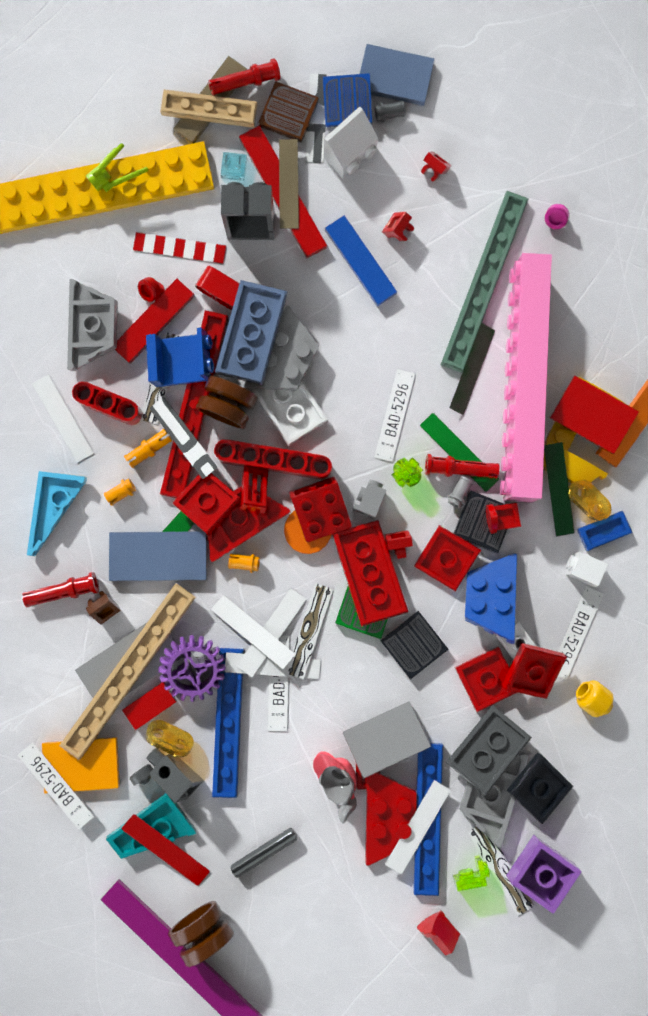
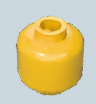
[576,680,614,717]

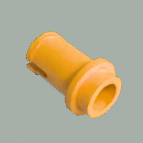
[104,478,136,506]
[228,553,260,573]

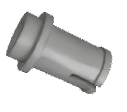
[448,476,473,508]

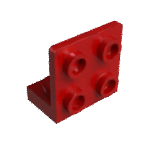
[289,476,352,542]

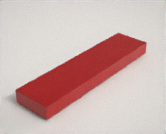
[114,278,195,364]

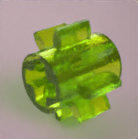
[391,457,423,488]

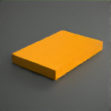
[42,737,120,794]

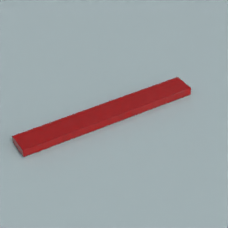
[160,310,229,498]

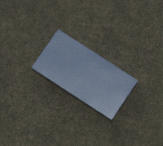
[215,280,288,386]
[109,532,207,581]

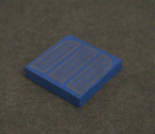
[323,73,372,127]

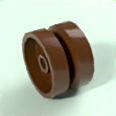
[196,376,258,429]
[168,901,234,967]

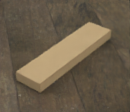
[160,89,257,128]

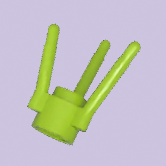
[86,143,148,192]

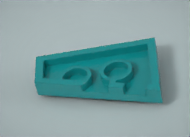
[106,793,197,859]

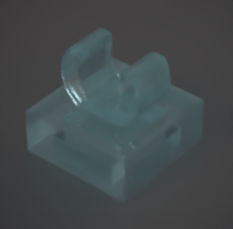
[220,152,247,181]

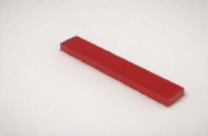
[239,125,327,259]

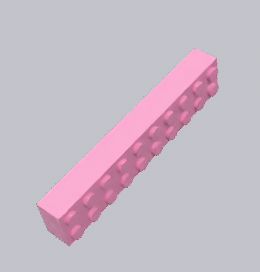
[500,253,552,503]

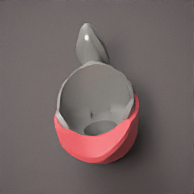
[313,751,357,824]

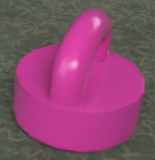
[545,204,570,230]

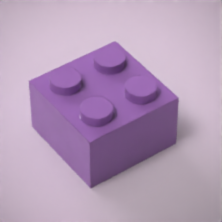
[506,835,582,914]

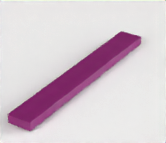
[101,879,263,1016]

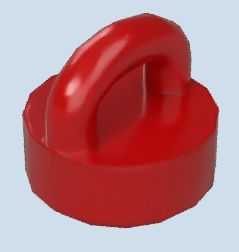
[138,277,165,302]

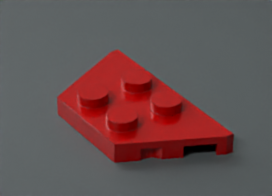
[208,485,291,563]
[365,772,416,865]

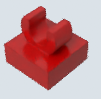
[421,151,452,182]
[382,212,414,241]
[385,530,413,559]

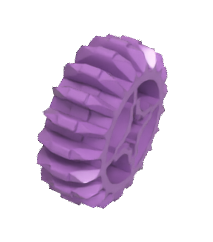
[158,635,226,702]

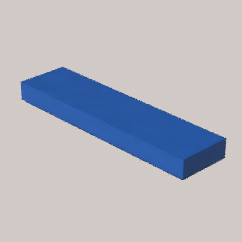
[325,215,397,307]

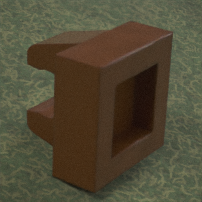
[86,591,121,625]

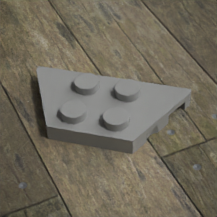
[67,279,118,371]
[244,305,319,390]
[459,753,529,848]

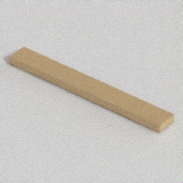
[59,583,196,760]

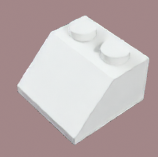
[324,107,378,178]

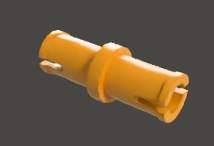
[124,428,173,468]

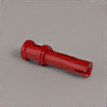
[208,58,281,96]
[425,454,500,479]
[22,572,99,608]

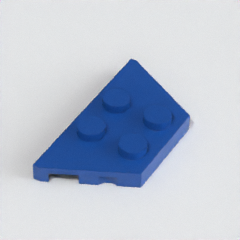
[465,553,517,644]

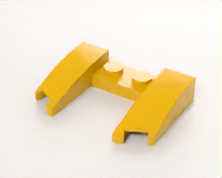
[543,377,626,491]

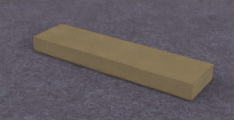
[173,56,247,144]

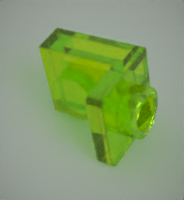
[453,855,490,891]

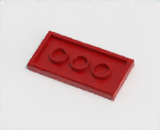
[332,520,408,627]

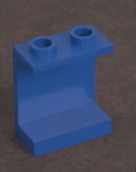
[146,327,214,387]

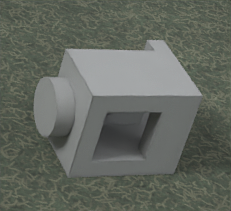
[352,479,387,519]

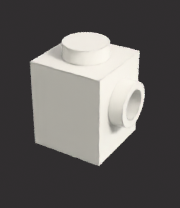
[495,621,537,660]

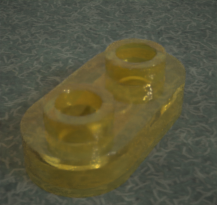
[568,480,611,521]
[145,720,194,757]

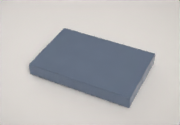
[360,44,435,106]

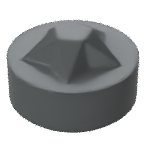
[129,764,153,786]

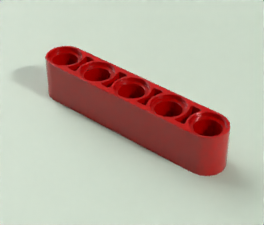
[214,439,332,480]

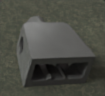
[146,748,204,803]

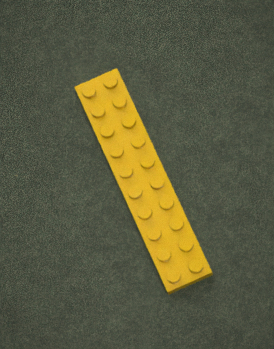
[0,141,214,234]

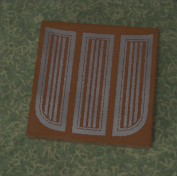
[258,81,319,143]

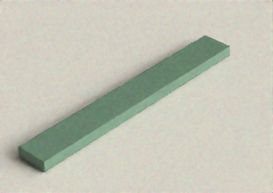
[440,191,529,373]

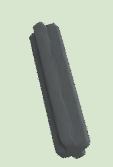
[231,828,298,878]

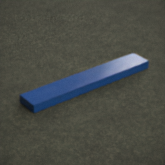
[212,648,244,798]
[413,743,443,896]

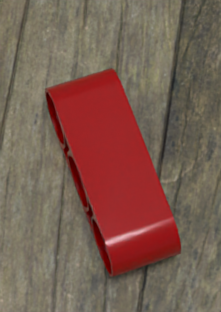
[195,266,240,311]
[72,381,142,425]

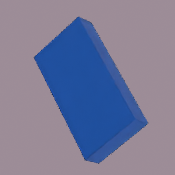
[577,511,632,551]

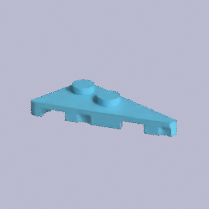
[27,471,87,556]

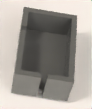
[221,182,275,240]

